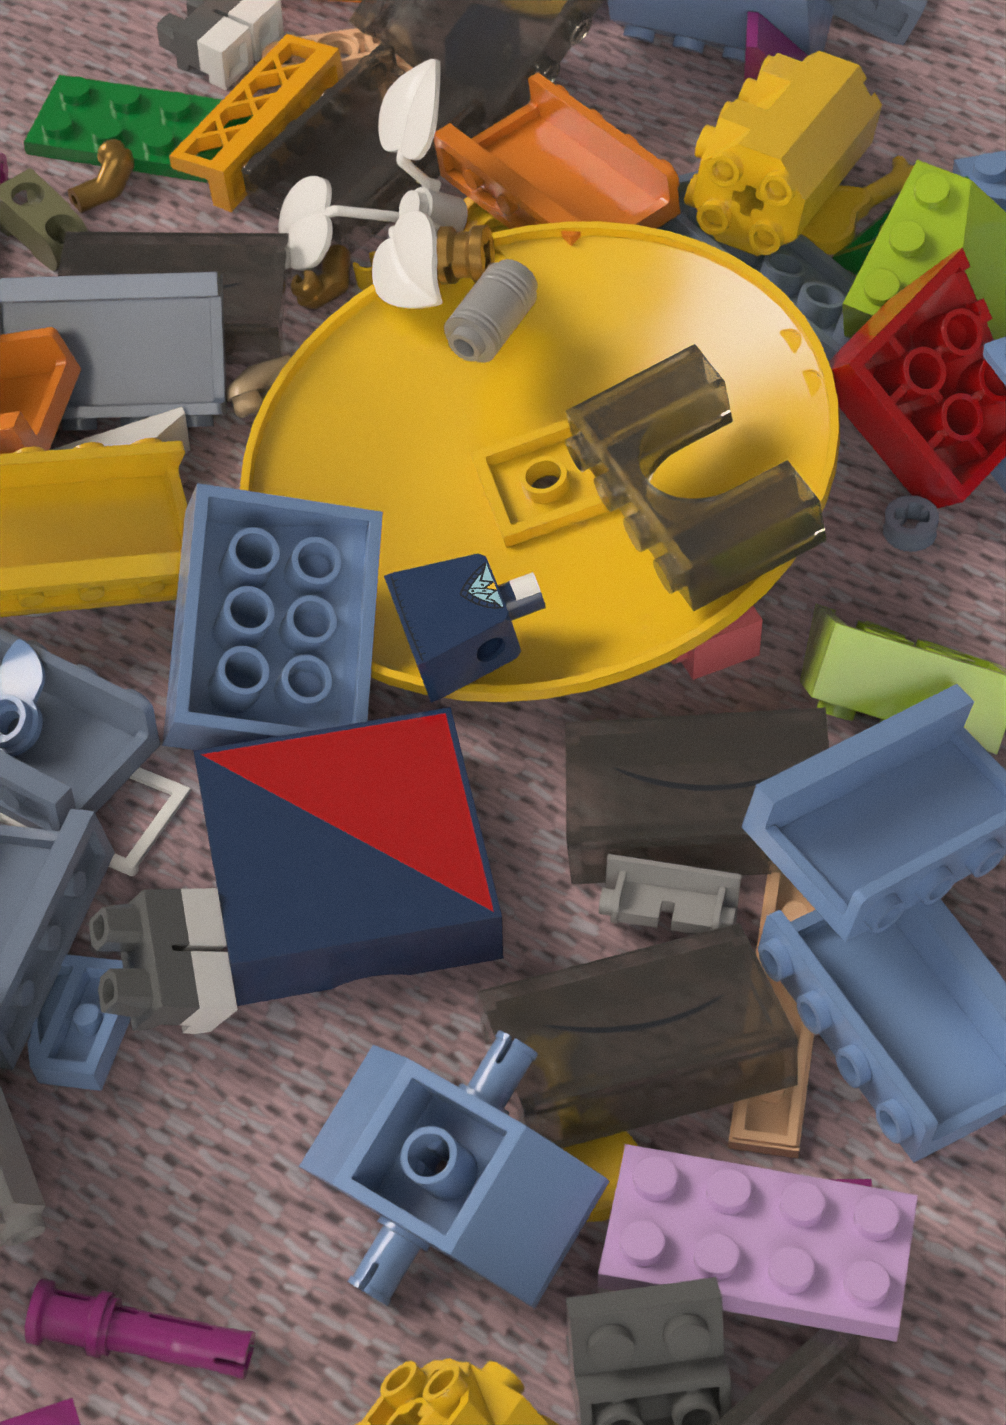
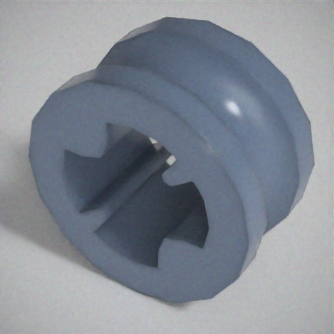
[883,495,939,552]

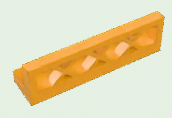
[169,34,346,212]

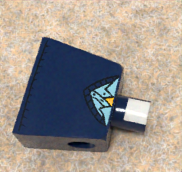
[384,553,546,703]

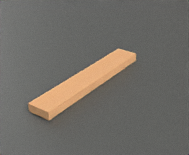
[728,859,816,1158]

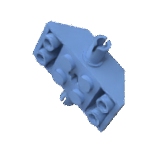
[299,1030,610,1309]

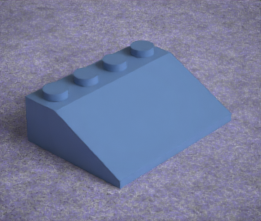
[607,0,834,63]
[162,483,383,750]

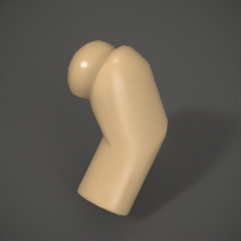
[226,354,291,418]

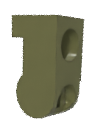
[0,167,92,272]

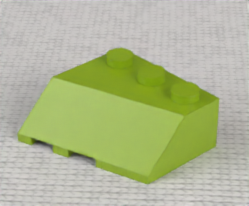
[842,160,1006,340]
[800,603,1006,754]

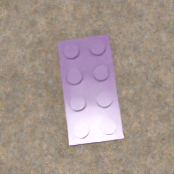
[598,1144,918,1342]

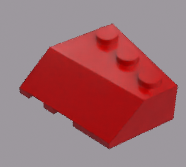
[828,247,1006,509]

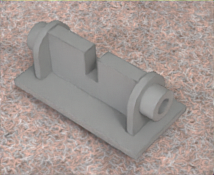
[598,854,741,940]

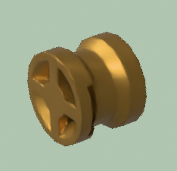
[436,225,495,285]

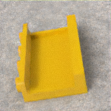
[0,438,187,617]

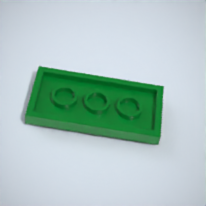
[24,74,252,183]

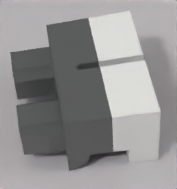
[157,0,284,90]
[89,888,237,1034]

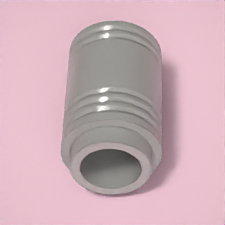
[444,259,538,362]

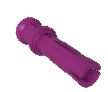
[24,1278,256,1380]

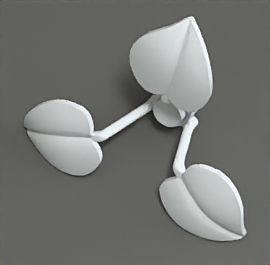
[279,59,467,309]

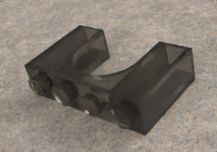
[565,344,827,611]

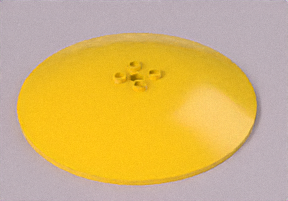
[240,221,840,702]

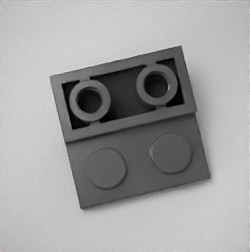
[566,1277,732,1425]

